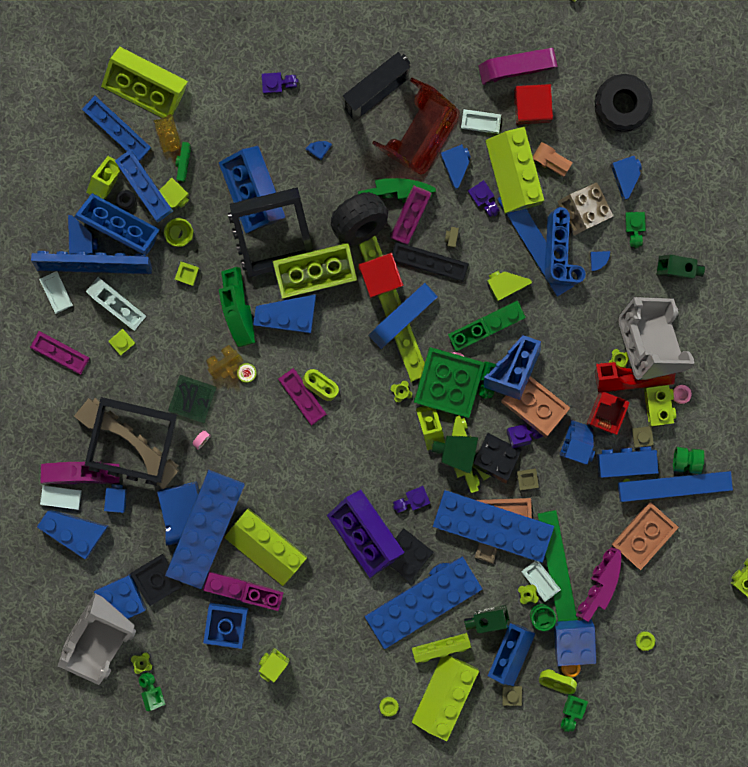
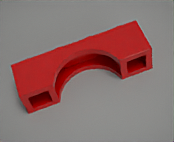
[595,362,676,392]

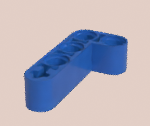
[545,207,586,286]
[368,283,438,349]

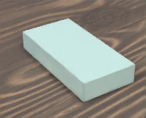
[461,109,501,134]
[39,271,73,314]
[40,485,82,510]
[521,560,561,602]

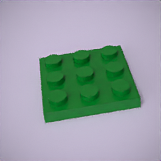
[413,347,485,418]

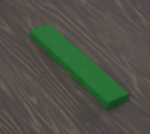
[537,510,577,622]

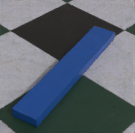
[497,197,574,296]
[618,471,733,502]

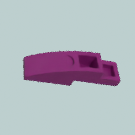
[40,462,119,484]
[576,547,621,622]
[203,571,284,611]

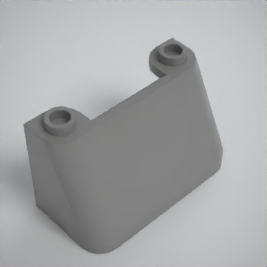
[619,297,695,380]
[58,593,136,685]

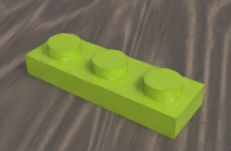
[412,633,471,663]

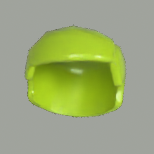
[164,218,194,247]

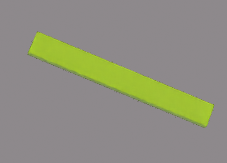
[358,236,424,382]

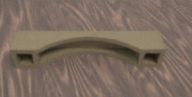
[74,398,179,489]

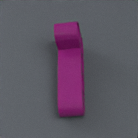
[478,48,558,85]

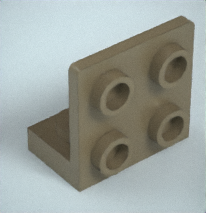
[557,183,613,235]

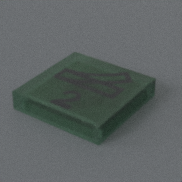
[168,375,217,423]

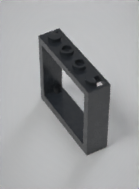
[342,52,410,122]
[228,187,314,277]
[85,397,178,486]

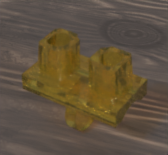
[153,114,181,153]
[206,345,243,379]

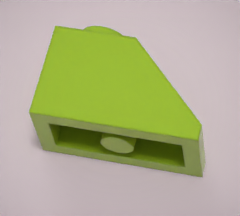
[86,156,121,200]
[159,178,189,209]
[486,270,532,301]
[416,406,445,450]

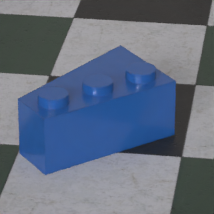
[253,295,316,333]
[484,335,541,400]
[560,420,595,464]
[37,510,109,559]

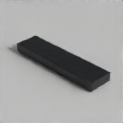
[392,242,469,282]

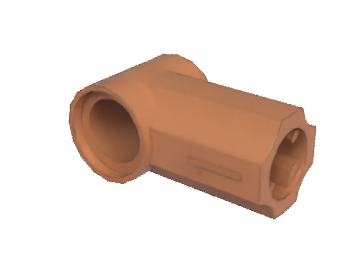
[533,142,572,177]

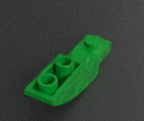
[358,178,436,203]
[219,267,255,347]
[448,300,526,351]

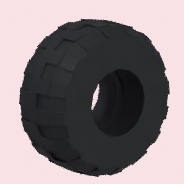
[594,74,653,132]
[330,192,388,246]

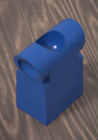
[157,481,199,546]

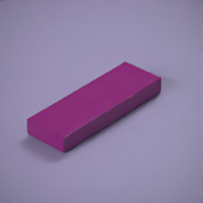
[390,185,431,245]
[30,331,90,375]
[278,368,327,426]

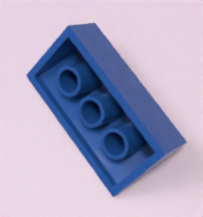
[219,146,285,233]
[75,193,160,255]

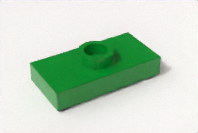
[175,142,191,183]

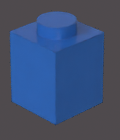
[104,484,127,513]

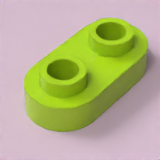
[303,369,339,401]
[539,669,577,694]

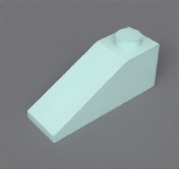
[86,277,146,330]

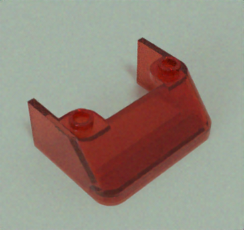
[372,77,460,175]

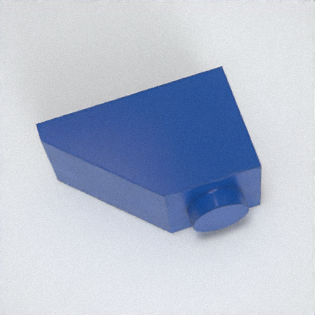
[440,144,471,190]
[611,156,642,201]
[68,215,98,255]

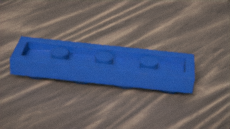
[82,96,152,162]
[115,150,173,222]

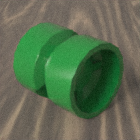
[673,447,704,474]
[529,604,556,631]

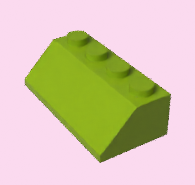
[101,46,188,121]
[485,127,544,214]
[273,243,357,298]
[224,508,307,586]
[412,655,479,741]

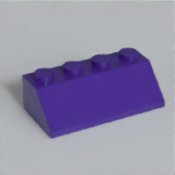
[327,490,405,578]

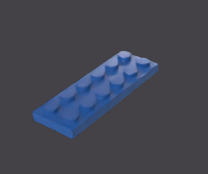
[31,251,152,274]
[165,470,244,589]
[433,490,554,563]
[365,556,482,649]

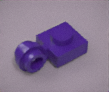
[262,72,299,94]
[468,180,500,217]
[507,424,543,448]
[393,486,430,513]

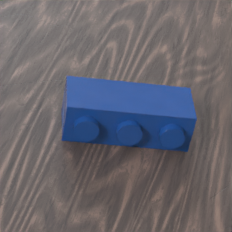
[597,446,658,478]
[488,623,536,686]

